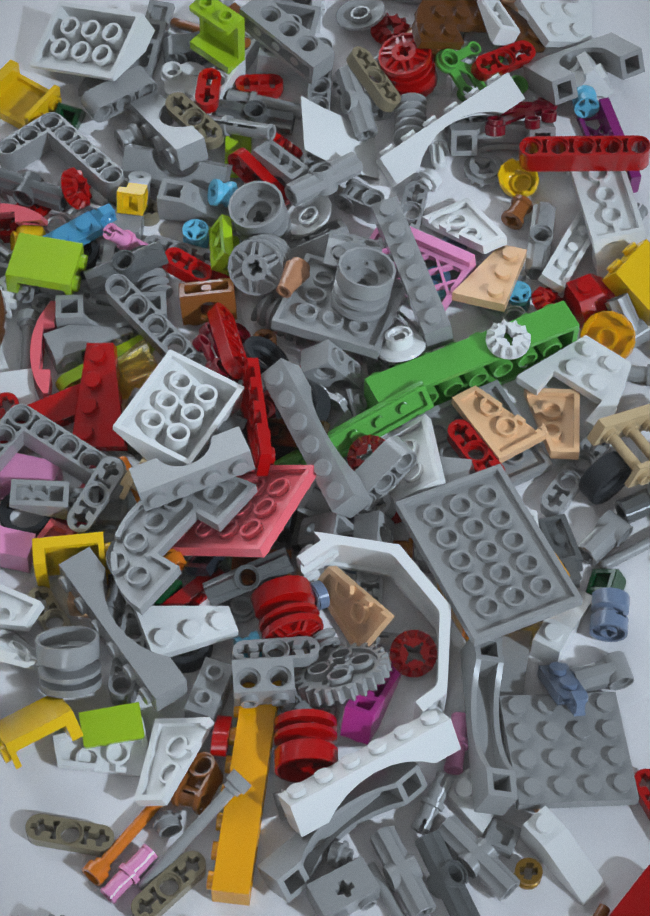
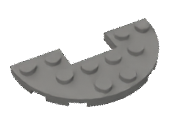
[110,477,258,615]

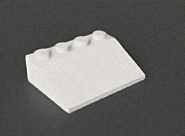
[29,1,155,81]
[113,349,245,466]

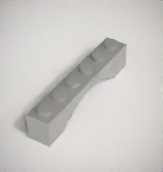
[371,196,454,351]
[261,358,372,518]
[58,547,188,712]
[460,637,518,816]
[256,762,429,903]

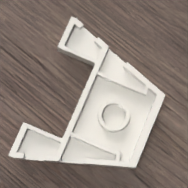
[514,0,592,48]
[516,335,632,430]

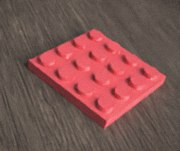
[171,465,316,558]

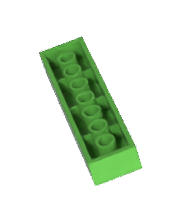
[364,300,580,410]

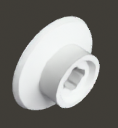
[378,326,426,362]

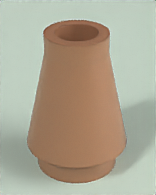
[276,257,310,298]

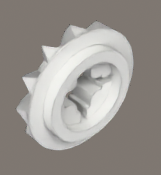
[486,319,531,359]

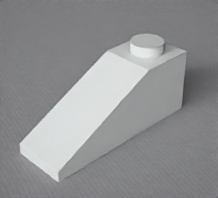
[530,588,592,665]
[519,805,607,907]

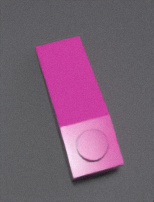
[340,664,402,745]

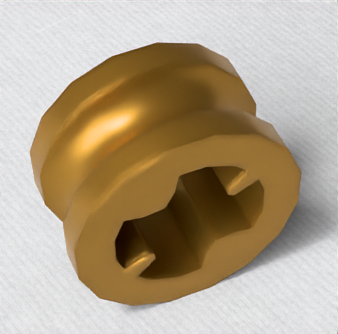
[514,858,543,890]

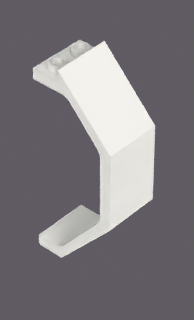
[297,531,451,720]

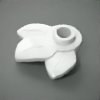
[160,61,204,96]

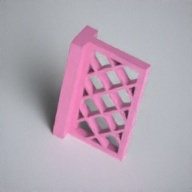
[369,226,476,311]

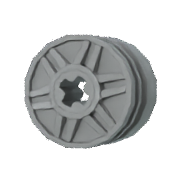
[228,181,292,242]
[228,233,293,296]
[330,247,396,322]
[35,626,103,698]

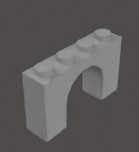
[523,32,645,106]

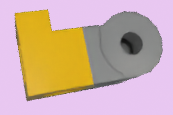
[117,171,151,216]

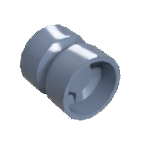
[589,587,630,642]

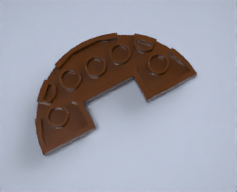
[412,0,546,53]

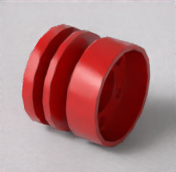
[378,33,438,97]
[251,575,324,650]
[274,709,338,783]

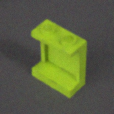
[189,0,245,74]
[5,233,88,295]

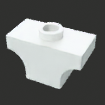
[569,51,614,102]

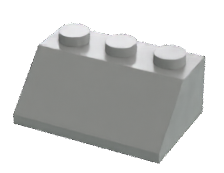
[256,0,321,79]

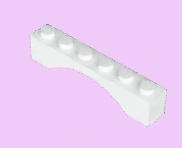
[375,73,525,187]
[278,708,461,837]

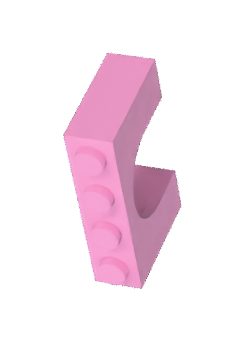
[0,453,63,573]

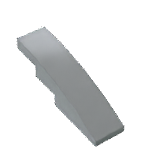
[125,0,175,77]
[9,479,128,526]

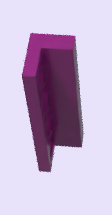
[576,97,641,193]

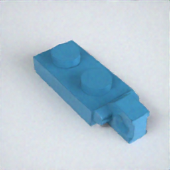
[43,203,117,246]

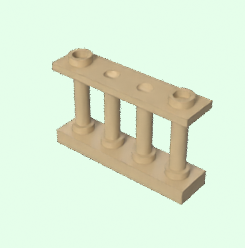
[587,404,650,488]

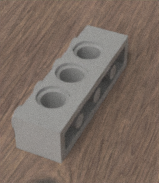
[239,0,335,85]

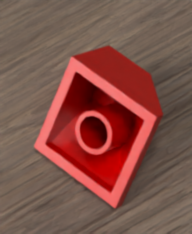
[563,273,616,330]

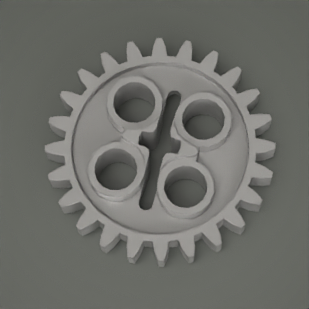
[294,642,392,706]

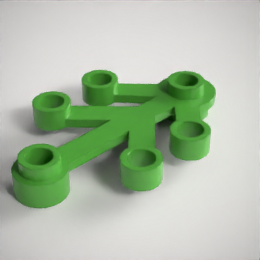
[435,41,528,102]

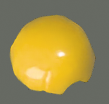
[497,158,539,198]

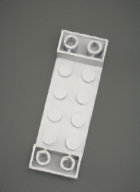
[565,171,647,278]

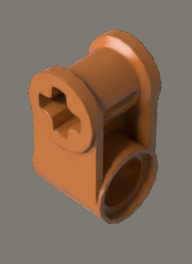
[171,752,224,815]

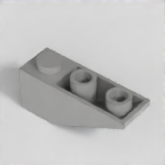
[157,178,236,231]
[43,325,133,375]

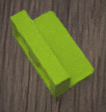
[209,214,240,276]
[78,702,145,749]

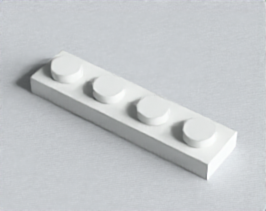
[538,208,591,294]

